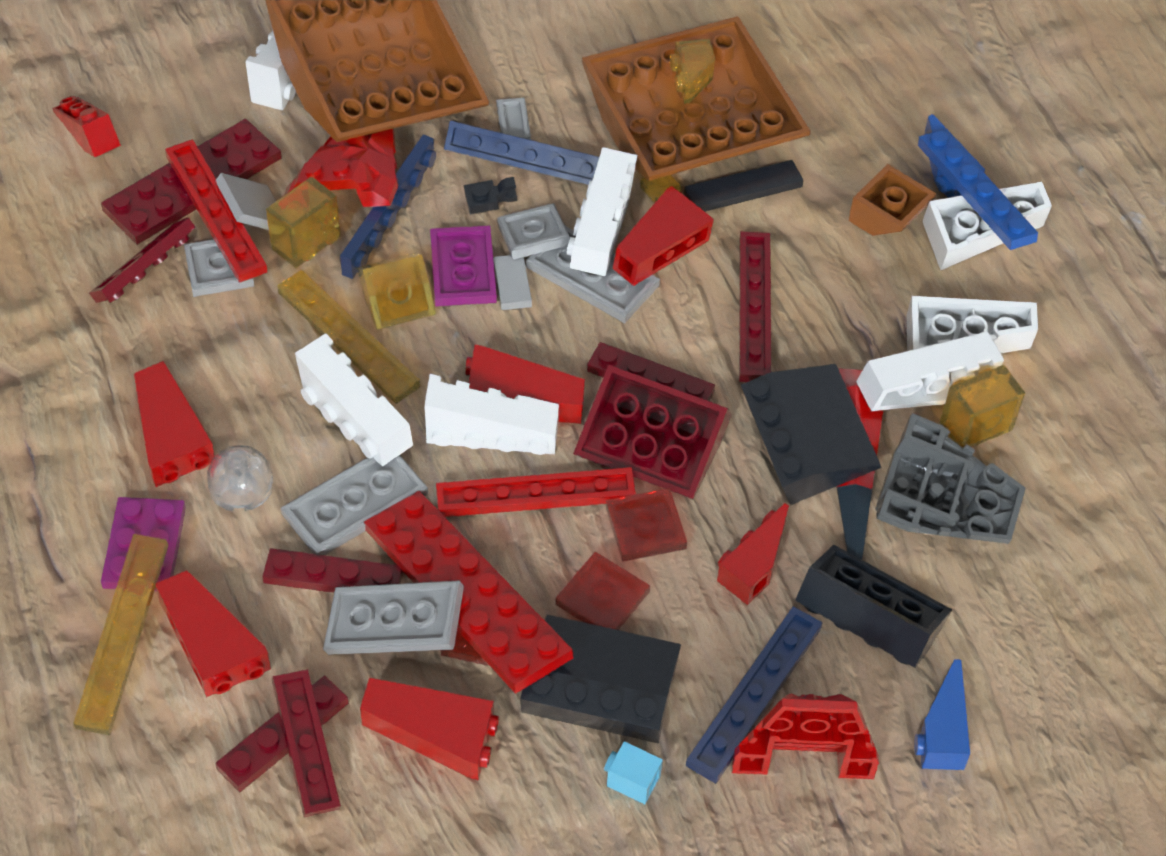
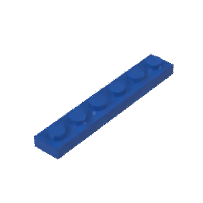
[918,129,1038,250]

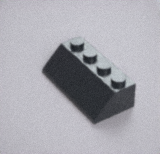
[795,545,952,668]

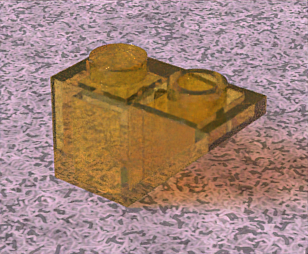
[670,39,715,104]

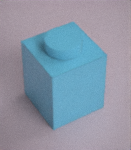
[604,741,663,804]

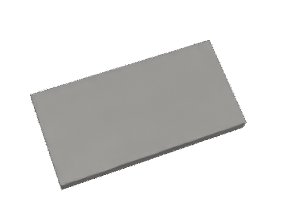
[526,226,660,323]
[281,455,428,555]
[323,581,464,655]

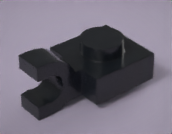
[463,177,517,215]

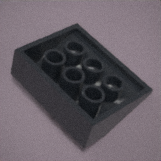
[741,364,882,505]
[520,614,681,743]

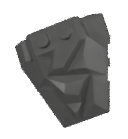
[875,413,1026,544]

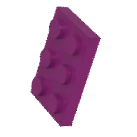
[430,226,497,306]
[101,497,186,591]

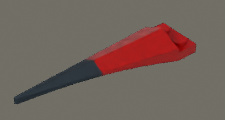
[836,368,883,560]

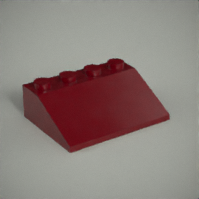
[573,365,732,499]

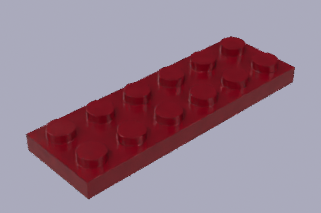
[101,118,282,245]

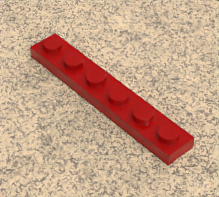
[165,139,267,283]
[436,467,636,517]

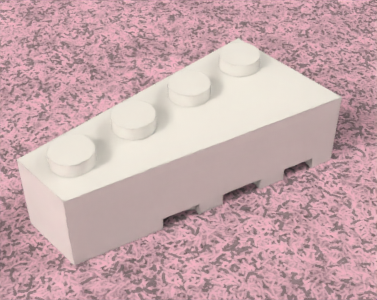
[246,30,296,111]
[567,147,637,276]
[922,182,1052,270]
[906,296,1038,353]
[856,331,1004,411]
[295,333,413,466]
[425,374,559,455]

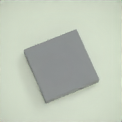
[216,173,289,233]
[497,203,570,260]
[184,239,254,297]

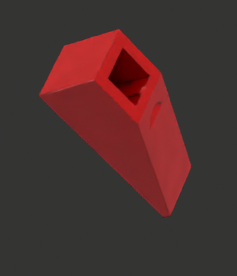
[52,96,121,157]
[717,503,789,605]

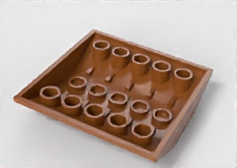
[265,0,490,142]
[582,16,811,181]

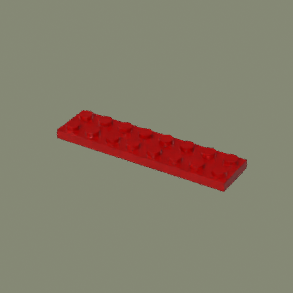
[364,491,574,694]

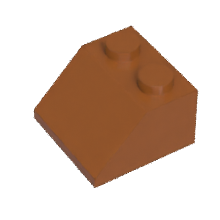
[848,164,937,236]

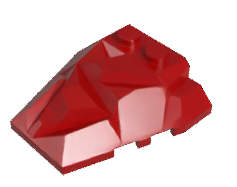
[279,128,399,211]
[732,693,879,779]

